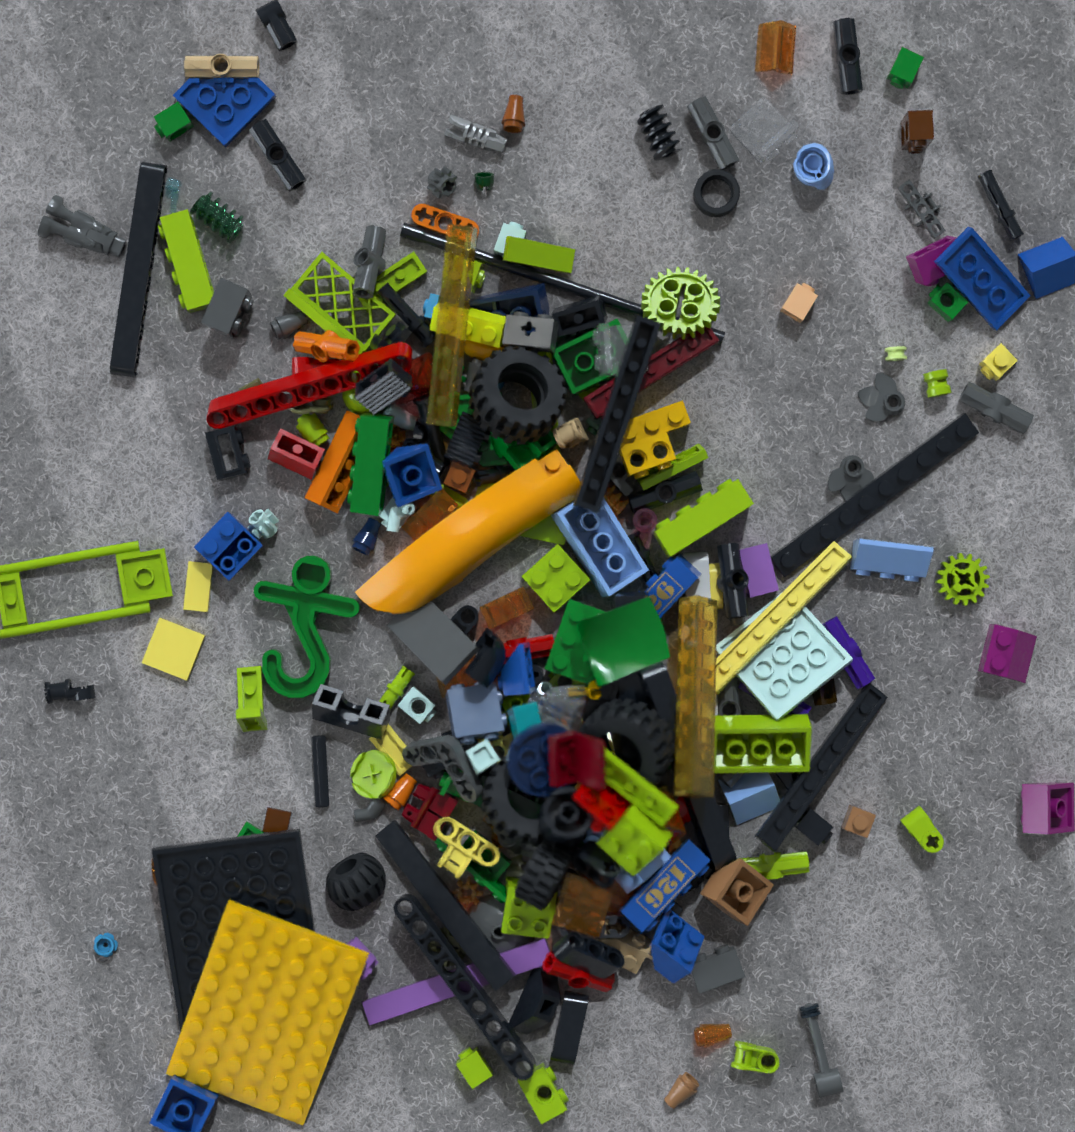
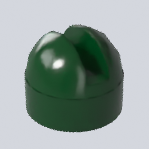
[474,172,494,191]

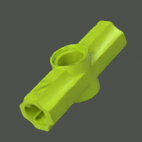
[737,851,809,880]

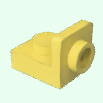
[979,343,1018,381]

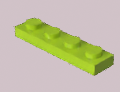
[605,748,679,827]

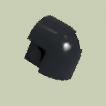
[464,628,506,688]

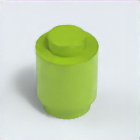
[295,413,330,446]

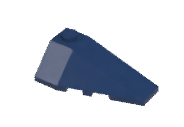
[453,283,549,336]

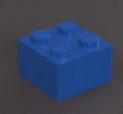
[149,1074,220,1132]

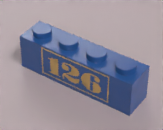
[638,554,702,618]
[619,839,710,932]

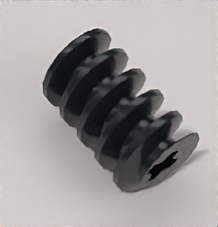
[637,104,682,161]

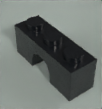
[312,684,390,740]

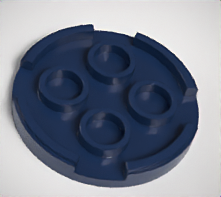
[507,723,574,798]

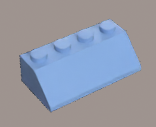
[551,498,649,597]

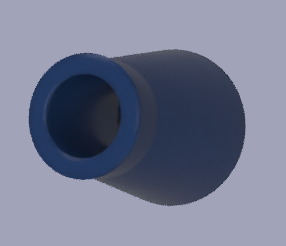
[352,518,382,556]

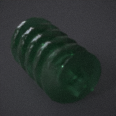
[190,192,244,243]

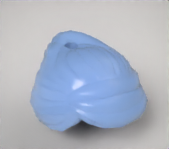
[793,143,834,190]

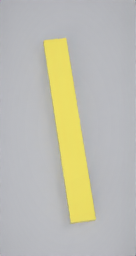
[699,541,852,694]

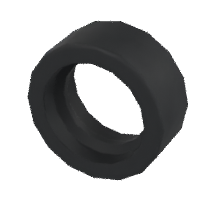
[693,169,740,217]

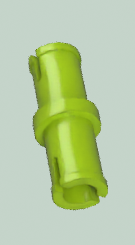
[379,665,415,710]

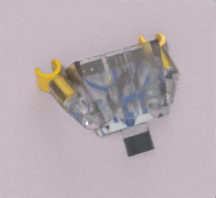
[528,680,602,732]

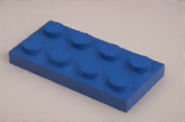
[934,227,1031,330]

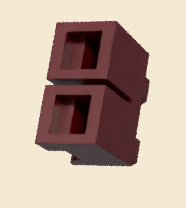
[401,783,459,841]

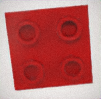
[572,783,631,832]

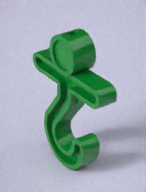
[254,556,361,698]

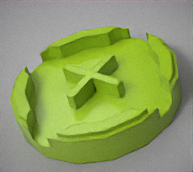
[350,750,396,799]

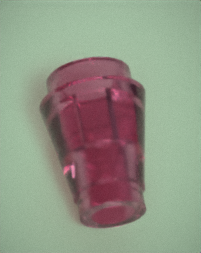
[633,508,657,533]

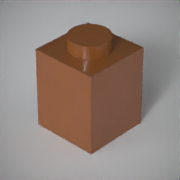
[443,461,476,495]

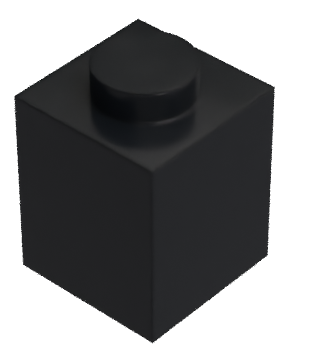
[794,807,834,846]

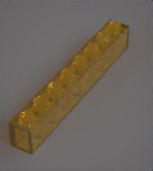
[427,224,478,427]
[675,595,717,799]

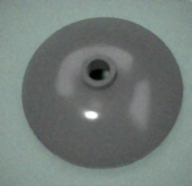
[467,894,535,953]

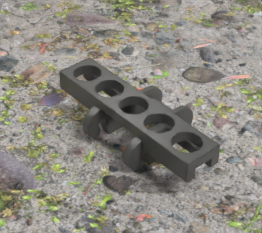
[898,179,946,239]

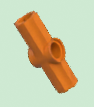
[293,330,360,362]

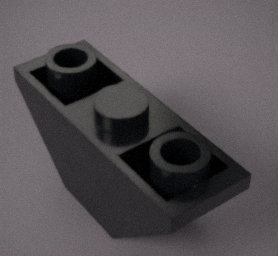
[509,966,561,1035]

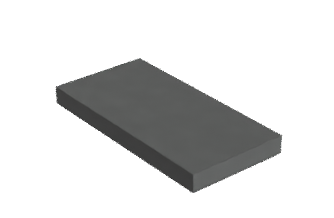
[387,601,480,685]

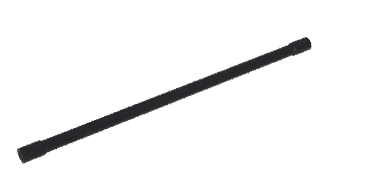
[400,223,725,346]

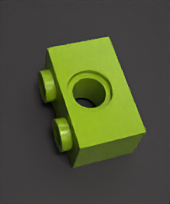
[518,1063,569,1125]

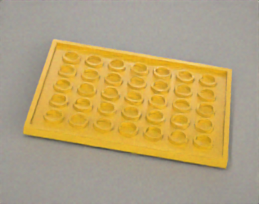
[166,900,369,1125]

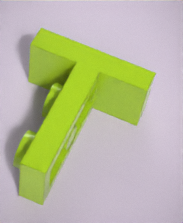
[236,666,268,732]

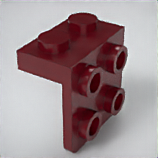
[549,730,606,790]

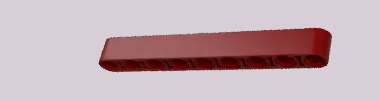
[206,342,412,429]

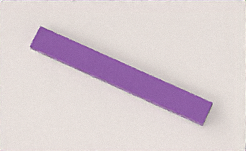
[361,938,550,1025]

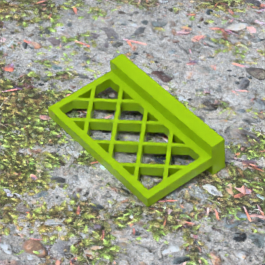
[283,252,397,354]

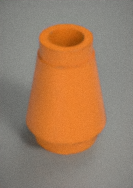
[383,773,417,811]

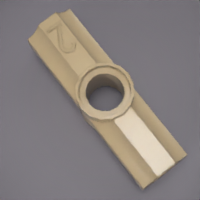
[184,53,260,79]

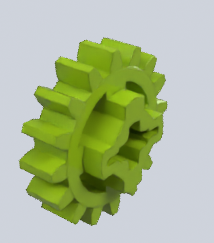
[935,553,990,606]

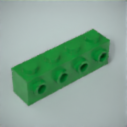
[347,412,394,516]

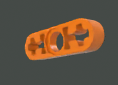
[411,204,479,243]

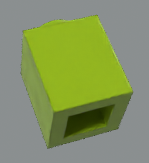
[456,1047,493,1089]

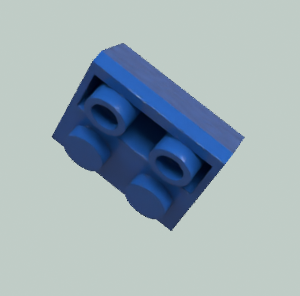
[194,512,263,581]
[651,909,705,983]

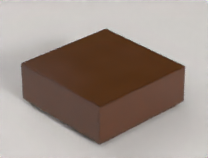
[262,807,292,833]

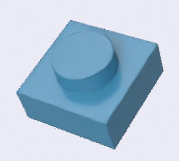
[423,293,444,321]

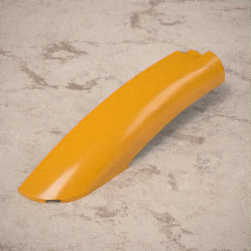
[355,449,580,614]

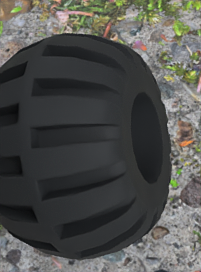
[326,853,386,911]

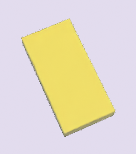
[183,561,213,612]
[369,723,412,776]

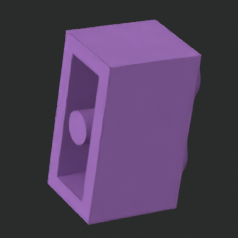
[740,543,779,598]

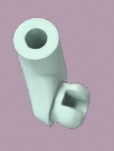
[386,502,415,533]

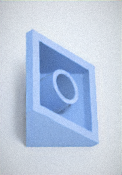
[718,772,780,825]

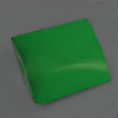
[577,597,670,686]

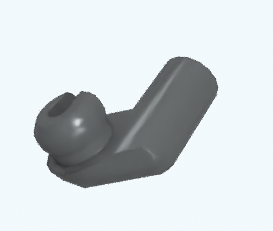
[354,796,385,822]

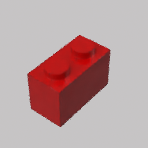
[267,428,325,480]

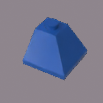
[498,642,536,696]

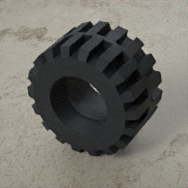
[515,841,571,910]

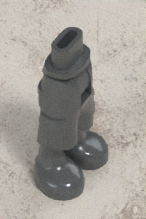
[38,195,127,257]

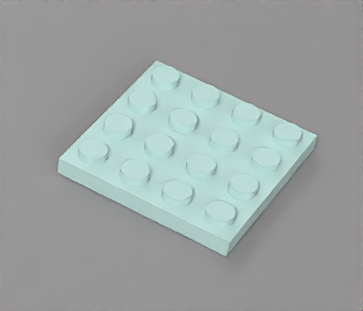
[713,594,853,721]

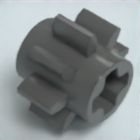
[427,166,457,198]

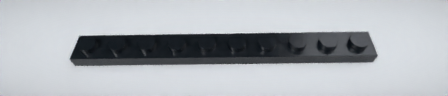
[770,413,979,577]

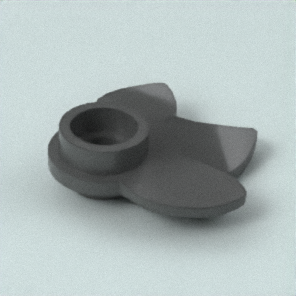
[857,373,905,422]
[828,455,874,500]

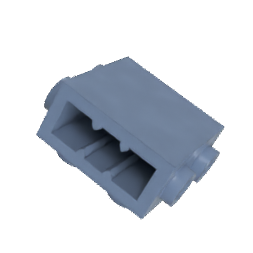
[445,682,507,745]

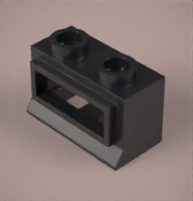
[205,426,251,481]

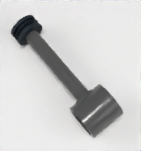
[799,1003,844,1098]

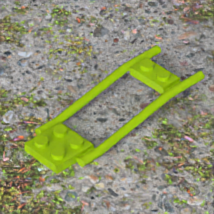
[0,541,173,639]

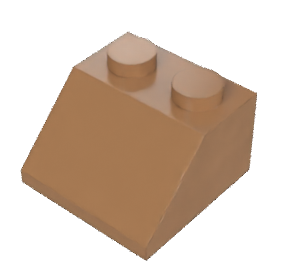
[700,858,774,926]

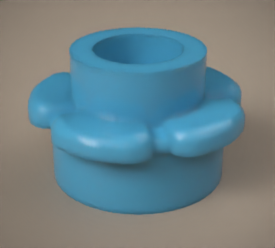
[94,933,118,957]

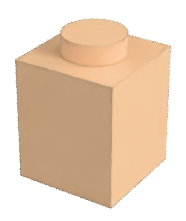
[780,283,818,323]

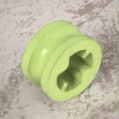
[885,346,907,361]

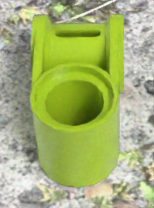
[900,806,944,853]
[731,1041,780,1073]

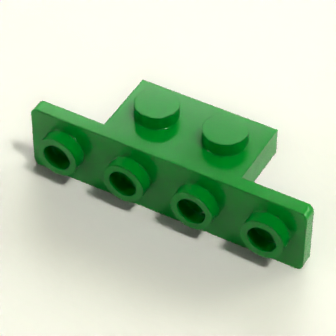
[434,830,512,903]

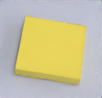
[142,618,206,681]

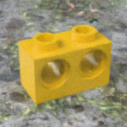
[619,431,676,479]

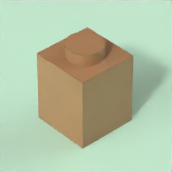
[841,804,876,838]

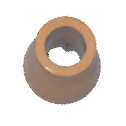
[664,1072,700,1109]

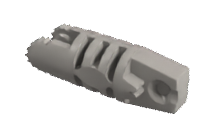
[444,115,508,152]

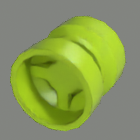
[923,369,952,398]

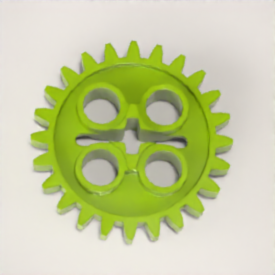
[641,267,720,340]

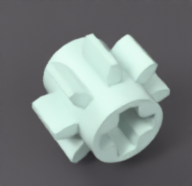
[247,509,279,540]

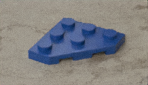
[173,77,276,148]

